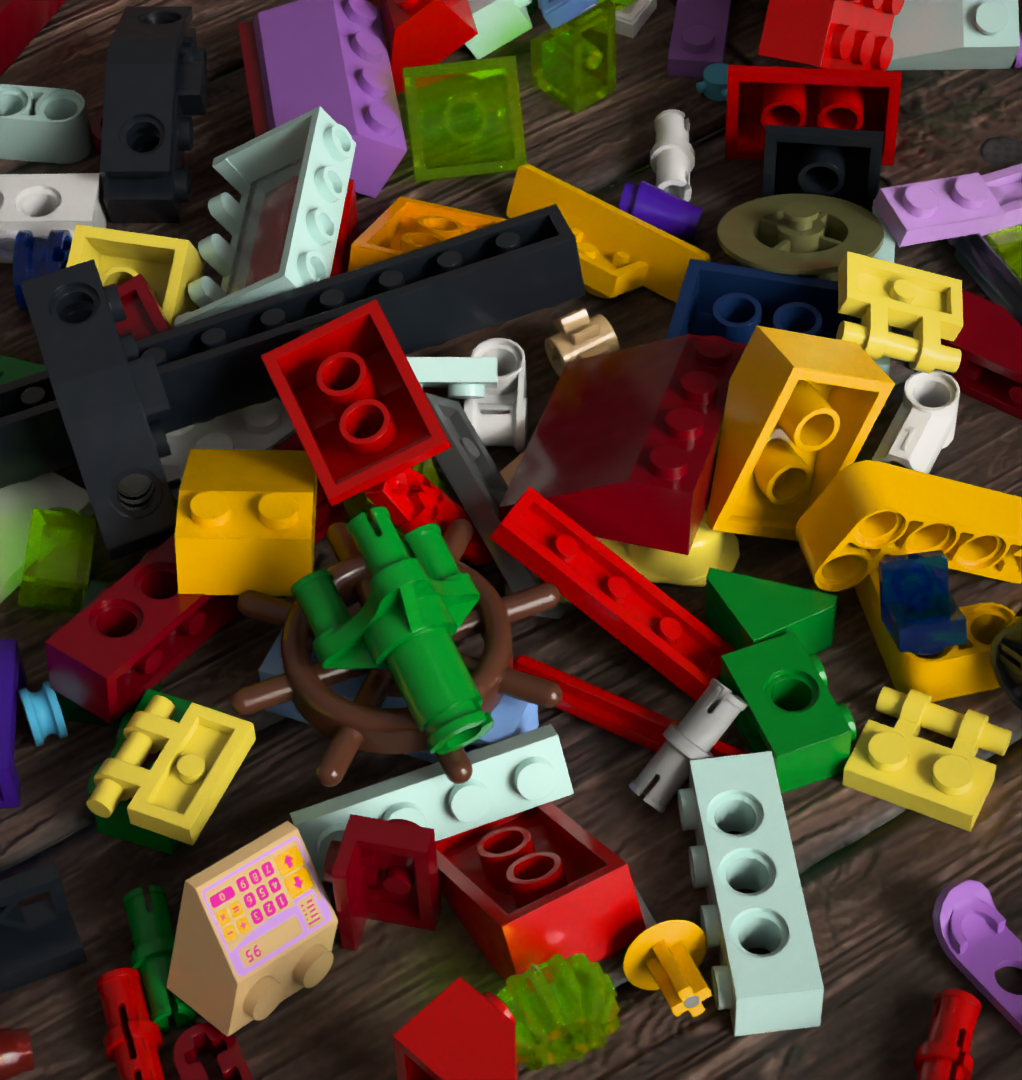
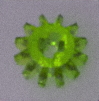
[496,953,621,1070]

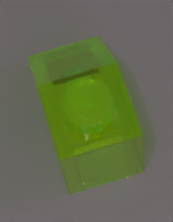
[531,0,616,114]

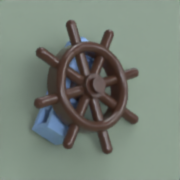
[230,519,563,787]

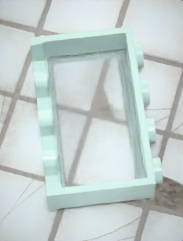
[174,106,356,328]

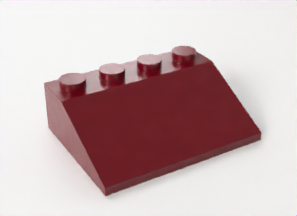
[498,334,747,555]

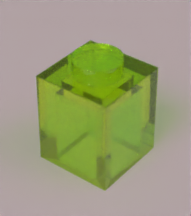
[17,507,97,614]

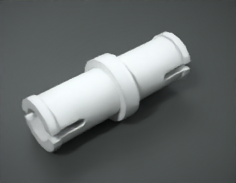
[650,109,695,202]

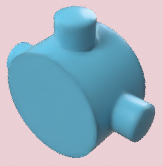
[696,63,729,101]

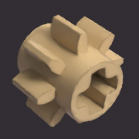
[545,307,620,377]

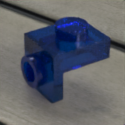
[879,550,967,655]

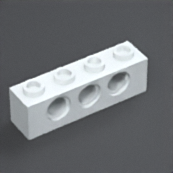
[0,173,108,263]

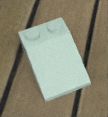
[884,0,1020,71]

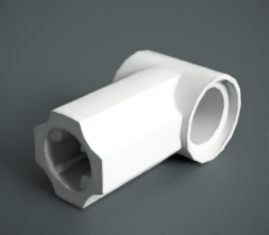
[872,370,960,474]

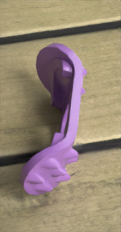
[932,878,1022,1035]

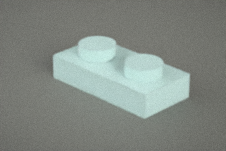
[406,357,498,399]

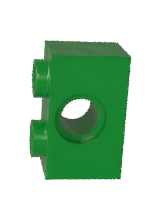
[720,631,857,794]

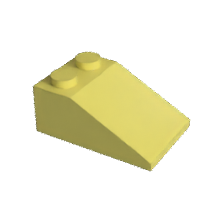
[66,224,206,329]

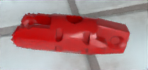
[364,468,494,565]

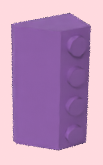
[253,0,407,198]

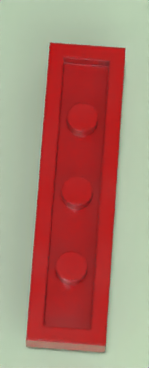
[489,486,736,702]

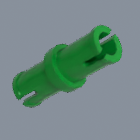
[122,885,197,1033]

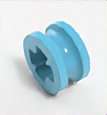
[18,680,68,747]

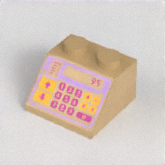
[166,821,338,1037]

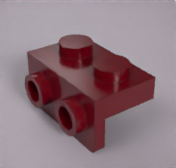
[324,814,442,951]

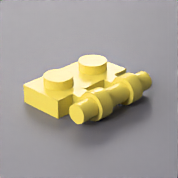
[836,251,963,374]
[842,686,1012,832]
[86,695,256,846]

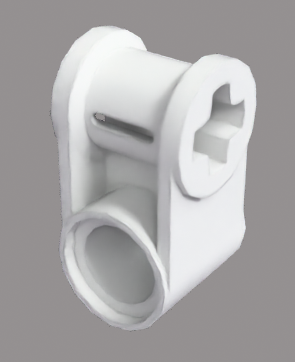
[464,338,528,453]

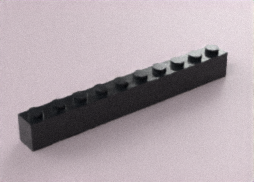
[0,204,586,489]

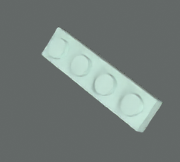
[290,724,574,881]

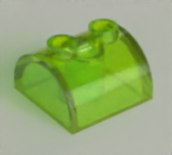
[402,55,527,182]

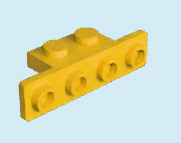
[506,164,711,303]

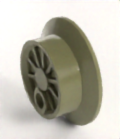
[717,194,884,282]

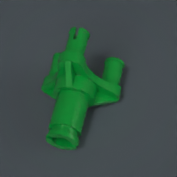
[291,506,494,755]

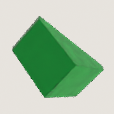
[705,567,837,654]

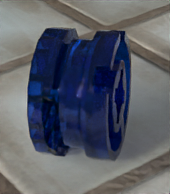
[13,230,72,311]

